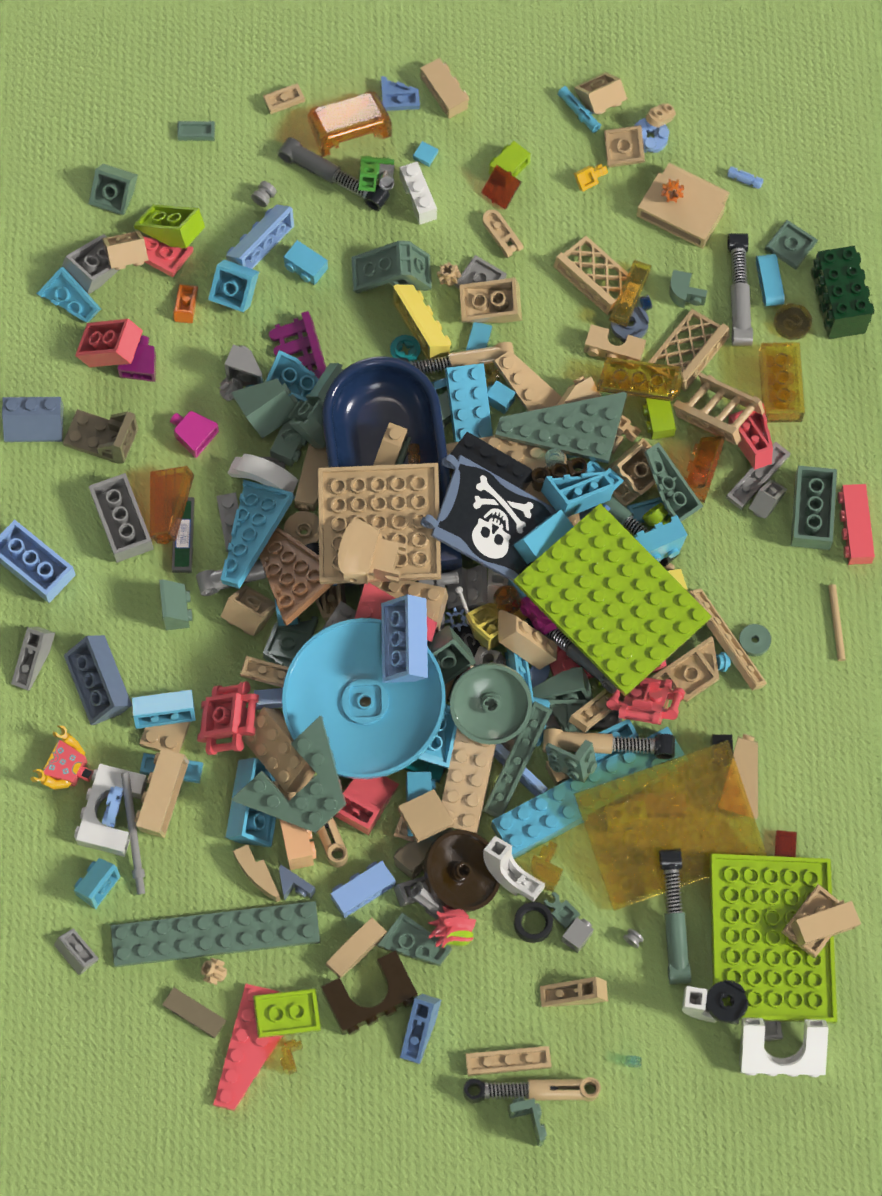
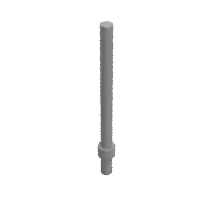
[121,772,145,895]

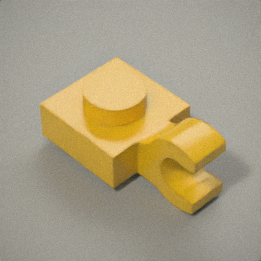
[574,164,608,191]

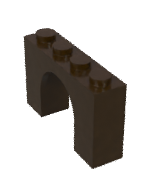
[321,950,418,1035]

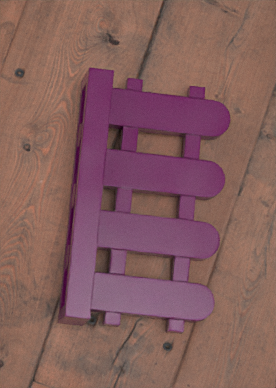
[269,311,327,379]

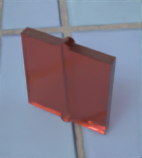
[481,165,521,210]

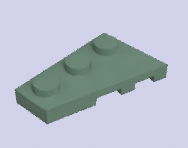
[378,913,452,966]

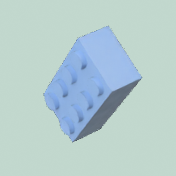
[0,520,75,603]

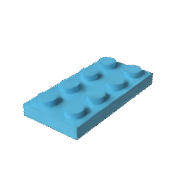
[445,363,493,442]

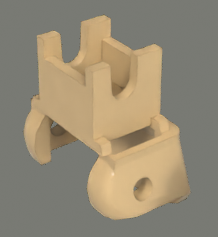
[338,519,407,584]

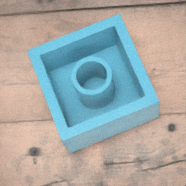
[208,259,259,312]

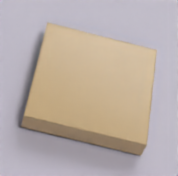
[604,125,645,168]
[398,789,454,843]

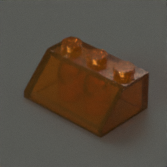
[684,436,726,503]

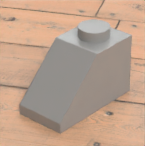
[749,479,787,518]

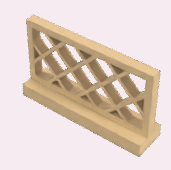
[553,236,631,315]
[647,309,730,391]

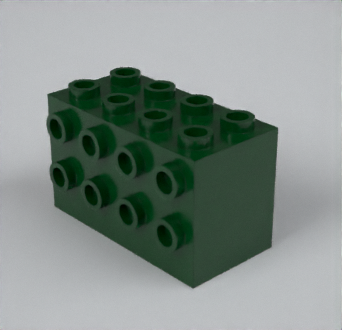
[811,246,874,339]

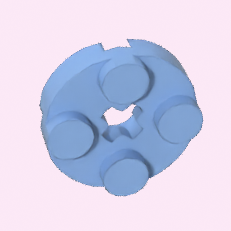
[634,118,669,153]
[102,786,123,828]

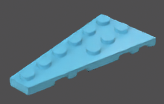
[221,480,295,589]

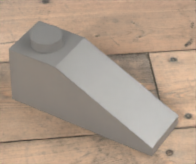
[11,627,55,690]

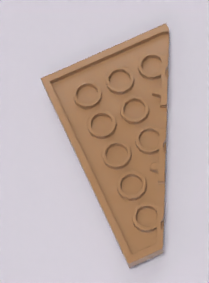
[259,526,334,626]

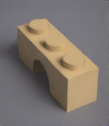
[584,324,646,368]

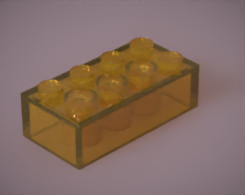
[759,342,805,423]

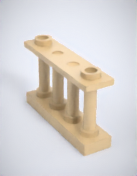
[673,372,765,445]

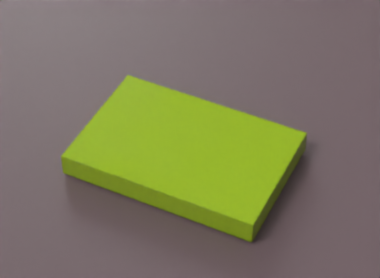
[253,989,321,1038]

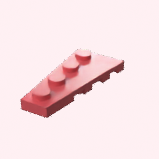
[354,582,437,642]

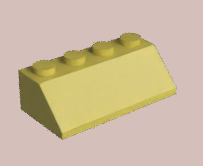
[393,285,451,360]

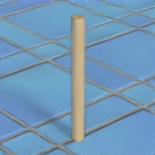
[828,584,846,661]

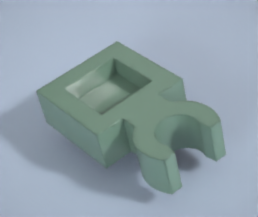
[544,892,580,930]

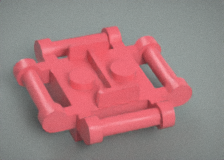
[606,677,685,725]
[197,681,259,755]

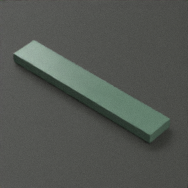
[483,701,553,818]

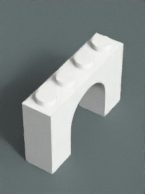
[74,764,148,857]
[739,1018,828,1077]

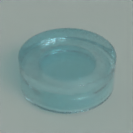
[545,448,565,467]

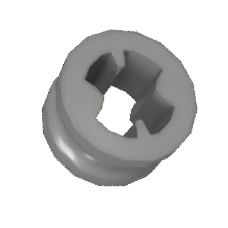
[623,929,644,948]

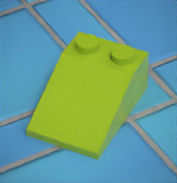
[134,204,205,249]

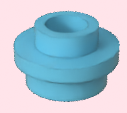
[716,652,731,672]

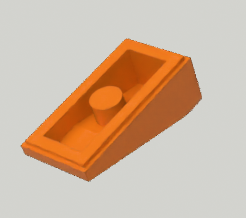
[174,284,198,323]

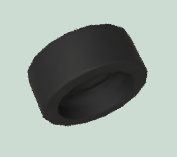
[514,902,553,943]

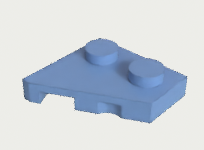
[381,76,420,111]

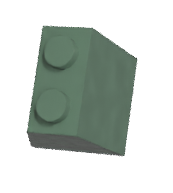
[232,379,298,438]

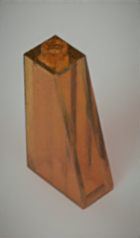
[150,466,194,544]

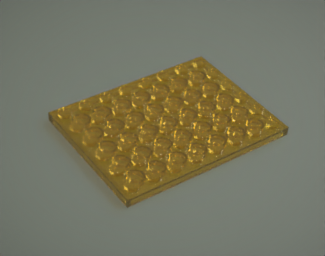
[574,740,767,911]

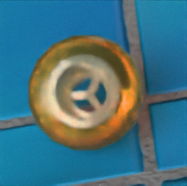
[493,585,521,614]

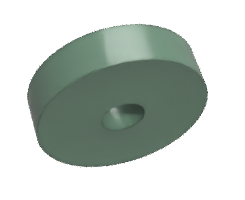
[739,624,771,656]

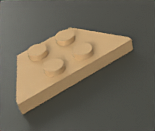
[650,636,720,702]

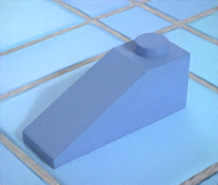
[400,994,441,1064]

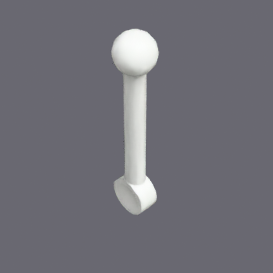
[455,586,469,625]

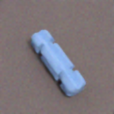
[727,167,763,189]

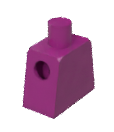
[118,335,156,382]

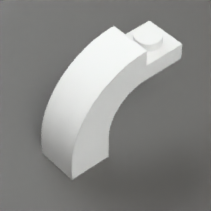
[228,454,299,492]
[483,836,545,902]
[682,986,739,1025]

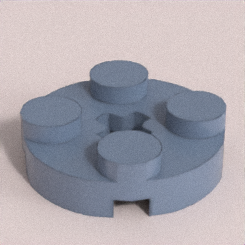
[611,304,649,343]

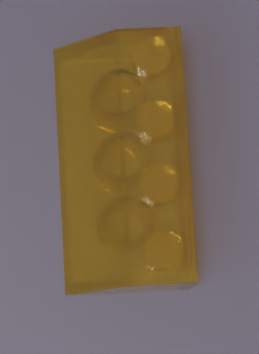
[597,357,684,401]

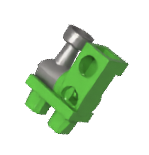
[358,155,395,192]

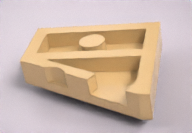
[139,722,191,753]

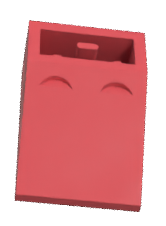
[334,776,399,836]

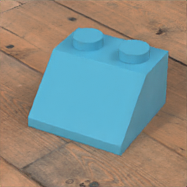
[74,858,121,909]

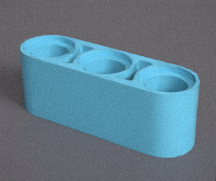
[756,254,785,307]

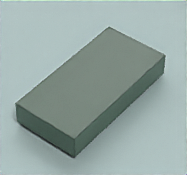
[177,121,215,141]

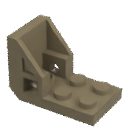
[63,409,138,464]

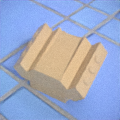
[605,438,656,506]

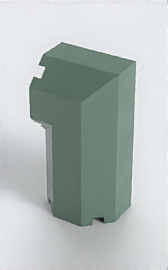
[289,363,343,449]

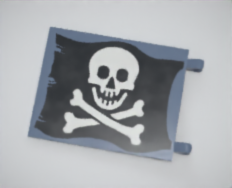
[420,454,556,582]

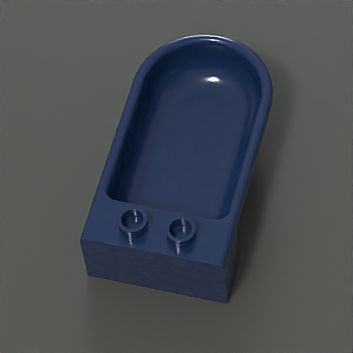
[322,356,462,587]

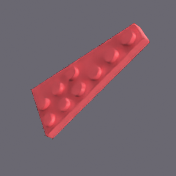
[213,984,283,1111]

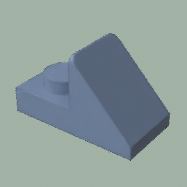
[279,865,316,900]

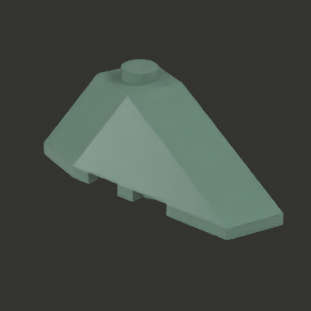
[644,442,703,522]
[532,667,593,703]

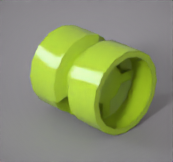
[642,503,671,529]

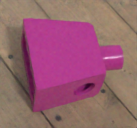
[170,411,219,458]

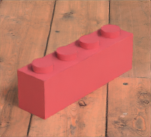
[837,484,875,565]

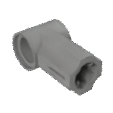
[411,882,444,919]

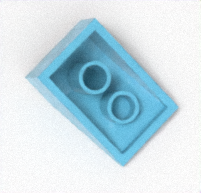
[418,704,457,768]

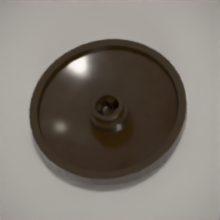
[423,830,500,912]

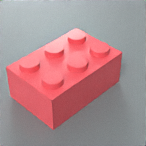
[75,319,143,367]

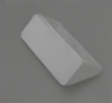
[54,928,99,975]

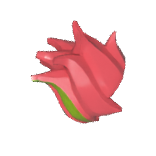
[428,906,476,948]

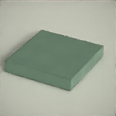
[765,220,818,269]

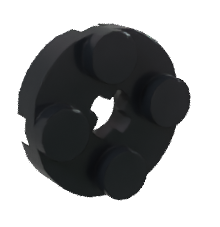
[705,980,748,1023]

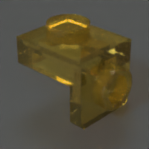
[280,1040,303,1075]

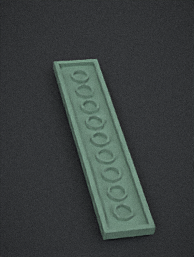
[111,901,320,967]

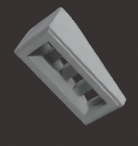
[394,876,427,907]

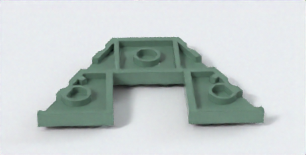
[231,716,347,833]

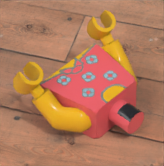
[30,726,94,790]

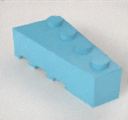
[633,515,687,562]

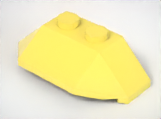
[466,603,528,650]

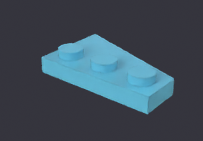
[37,267,101,322]

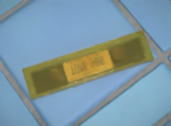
[609,260,652,327]

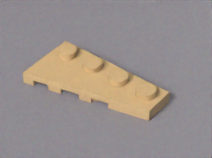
[493,350,562,411]

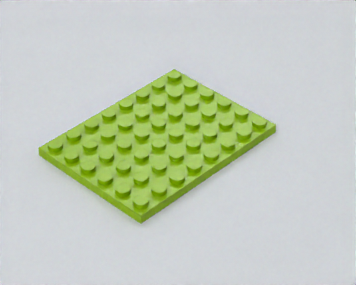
[513,503,712,696]
[709,854,837,1023]

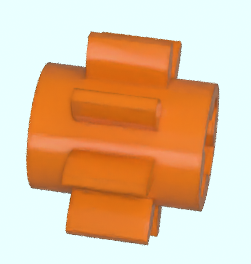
[661,178,684,203]

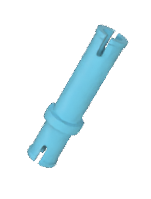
[558,86,601,133]

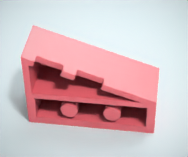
[728,403,773,470]

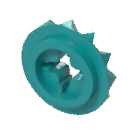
[390,335,421,362]

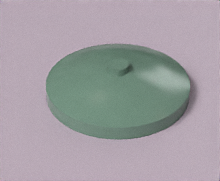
[450,663,532,745]

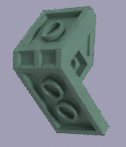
[352,241,432,294]

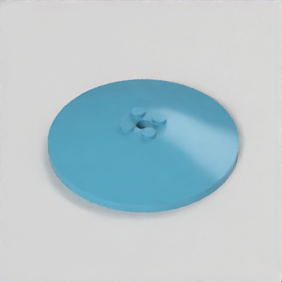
[282,618,446,779]

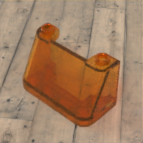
[308,91,392,157]

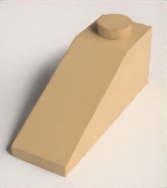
[556,376,601,406]
[373,422,408,466]
[540,977,608,1007]

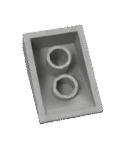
[62,234,119,294]

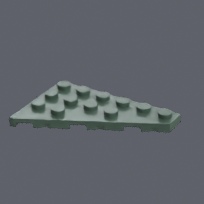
[495,392,627,464]

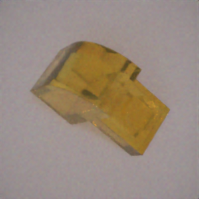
[531,841,563,892]

